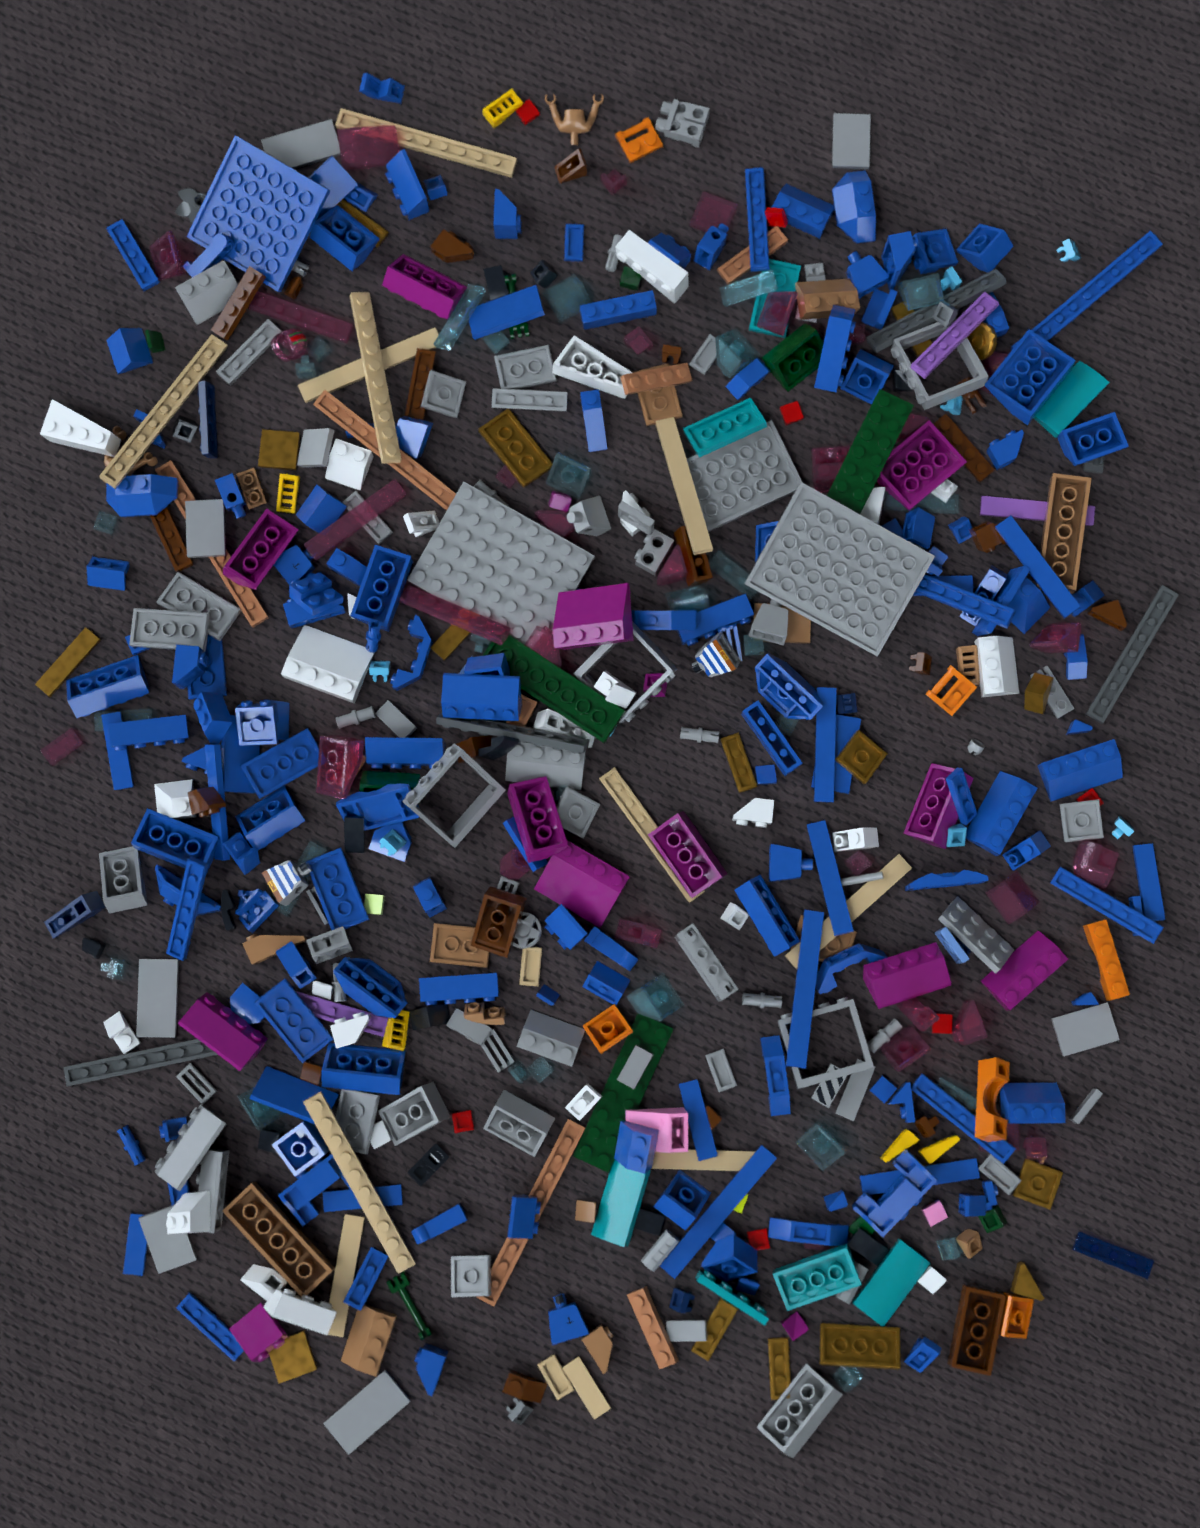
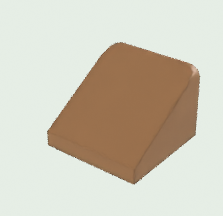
[575,1200,596,1223]
[956,1229,983,1259]

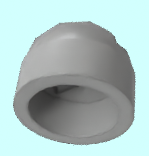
[968,739,985,755]

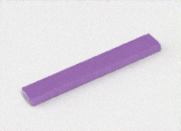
[910,292,999,379]
[980,496,1095,526]
[296,991,388,1037]

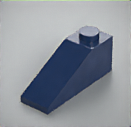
[44,891,106,939]

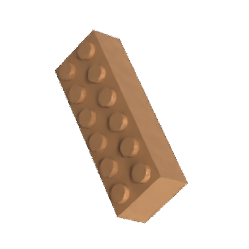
[1035,473,1091,594]
[222,1182,335,1297]

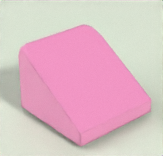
[921,1200,948,1227]

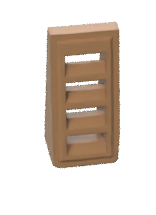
[956,645,980,685]

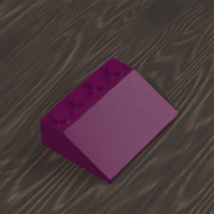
[877,420,967,511]
[553,583,634,650]
[534,841,629,928]

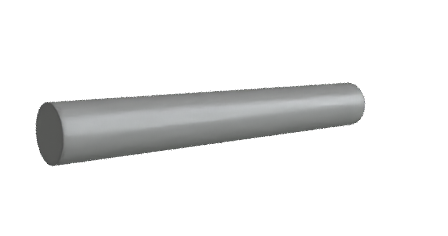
[840,871,884,886]

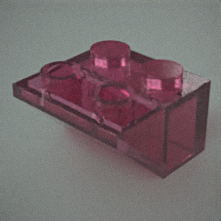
[812,446,850,492]

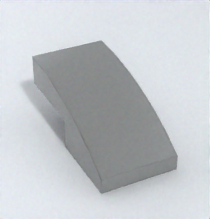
[375,701,417,738]
[446,1008,492,1046]

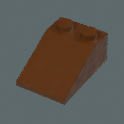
[470,886,527,958]

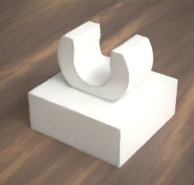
[931,479,958,503]

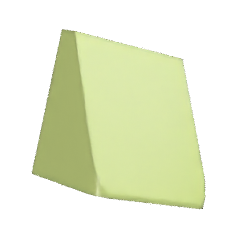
[364,894,385,915]

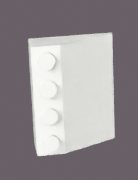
[281,625,375,704]

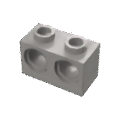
[634,529,674,576]
[307,926,353,964]

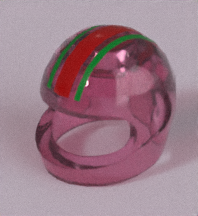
[271,328,307,362]

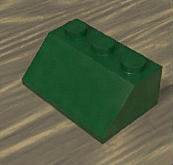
[762,323,824,392]
[360,771,420,819]

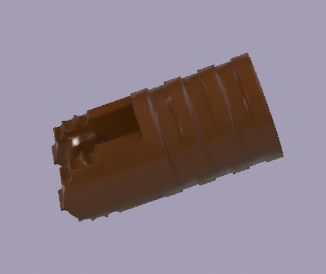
[955,377,987,415]

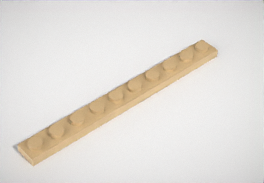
[336,108,517,178]
[350,292,402,464]
[99,334,227,489]
[303,1091,416,1274]

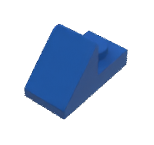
[1072,580,1105,617]
[223,832,260,875]
[887,1082,915,1123]
[959,1193,986,1217]
[904,1337,942,1373]

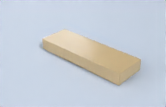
[562,1356,611,1419]

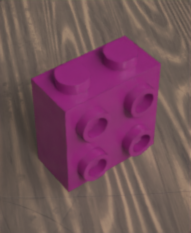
[229,1303,288,1362]

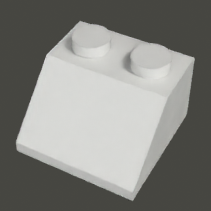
[325,439,374,491]
[166,1191,210,1234]

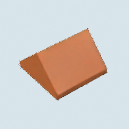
[583,1004,633,1054]
[999,1292,1034,1339]

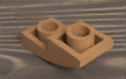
[236,468,267,509]
[464,1002,505,1025]

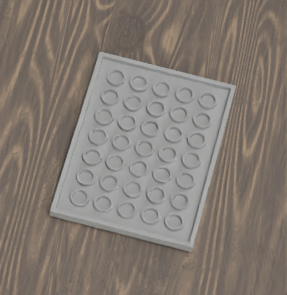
[407,481,595,654]
[744,482,935,657]

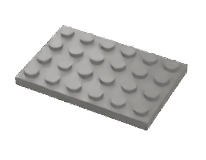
[687,420,803,532]

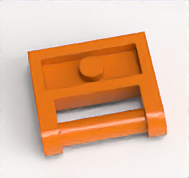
[615,117,663,163]
[926,665,977,716]

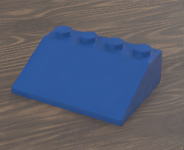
[984,329,1076,425]

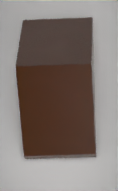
[554,148,587,184]
[1087,600,1127,631]
[456,735,492,763]

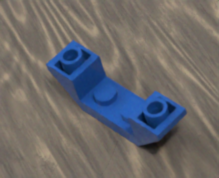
[631,610,697,630]
[390,615,433,691]
[815,943,888,994]
[760,1035,790,1116]
[768,1217,849,1246]

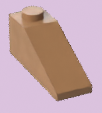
[242,934,307,965]

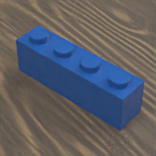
[579,290,657,330]
[677,594,754,646]
[741,700,802,776]
[107,715,189,751]
[734,875,800,957]
[419,973,499,1006]

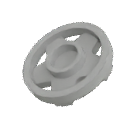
[512,912,542,949]

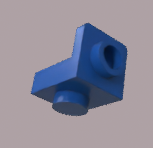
[926,546,948,576]
[159,1116,187,1142]
[981,1180,998,1211]

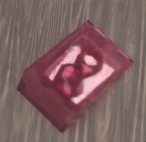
[337,125,399,171]
[316,735,364,799]

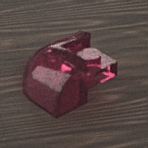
[1072,840,1119,890]

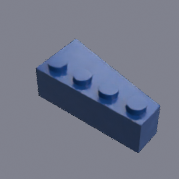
[814,305,856,392]

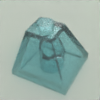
[715,328,760,379]
[627,973,684,1021]

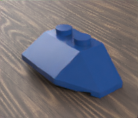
[832,171,876,243]
[106,474,178,517]
[755,653,824,720]
[155,865,221,916]
[333,957,407,1018]

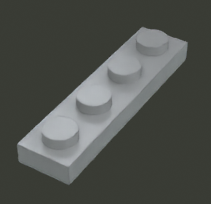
[216,319,283,386]
[492,388,568,411]

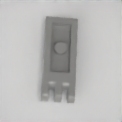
[1030,665,1074,719]

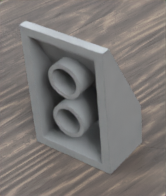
[99,846,147,913]
[378,1082,451,1146]

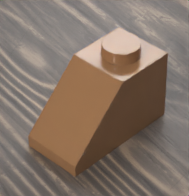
[582,1324,613,1374]

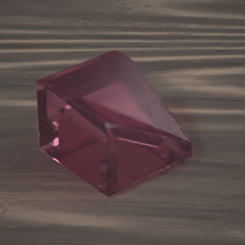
[844,850,872,876]

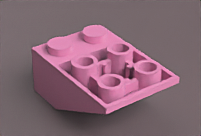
[625,1107,688,1153]

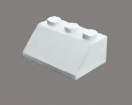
[974,636,1019,697]
[264,1288,336,1335]

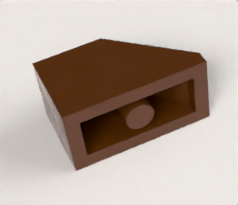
[502,1369,547,1403]

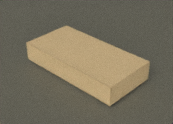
[519,947,542,987]
[537,1354,575,1400]

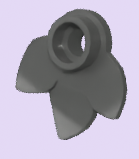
[175,188,206,223]

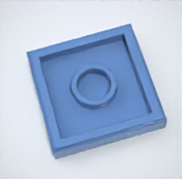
[935,927,969,964]

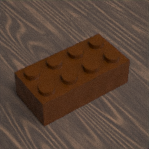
[948,1284,1006,1376]

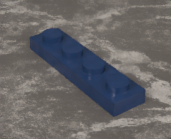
[197,381,218,459]

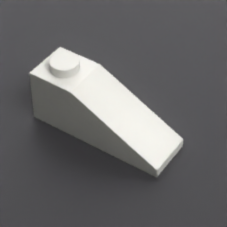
[533,709,595,748]

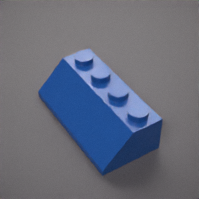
[350,545,413,632]
[66,655,149,718]
[441,673,522,721]
[365,737,445,769]
[1038,739,1123,802]
[966,771,1037,856]
[131,808,219,877]
[321,1042,406,1095]

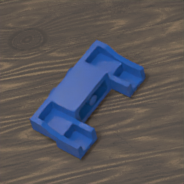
[852,1149,937,1237]
[278,1154,351,1227]

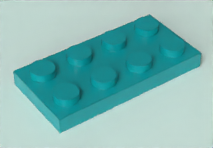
[749,259,801,338]
[683,398,767,458]
[695,1270,769,1325]

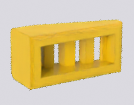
[483,89,523,128]
[276,474,300,514]
[382,1010,410,1051]
[880,1129,919,1162]
[918,1135,960,1164]

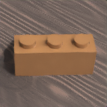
[795,279,860,320]
[341,1304,397,1376]

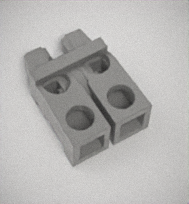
[655,99,710,148]

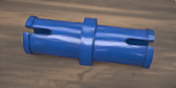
[366,619,381,653]
[117,1125,146,1166]

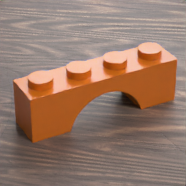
[1083,920,1130,1001]
[975,1057,1010,1142]

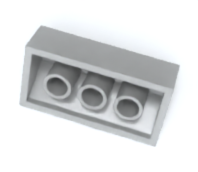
[505,742,586,790]
[155,1104,226,1191]
[196,1149,229,1233]
[757,1364,843,1458]

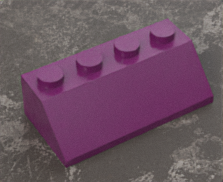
[382,254,468,319]
[223,509,299,590]
[903,763,974,849]
[507,776,568,863]
[648,811,727,898]
[981,931,1068,1011]
[863,942,951,1009]
[178,992,268,1071]

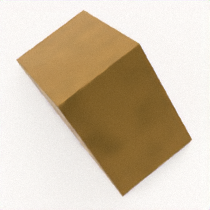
[1024,673,1054,714]
[1010,1261,1044,1301]

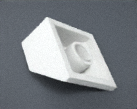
[154,779,197,820]

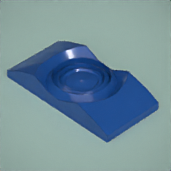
[336,784,420,831]
[905,870,989,891]

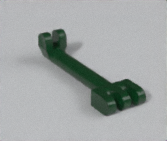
[504,274,529,339]
[386,1271,432,1340]

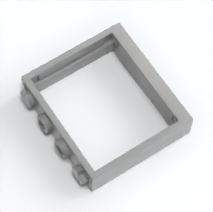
[891,319,989,410]
[573,621,678,723]
[402,744,506,848]
[674,923,738,1002]
[777,997,874,1089]

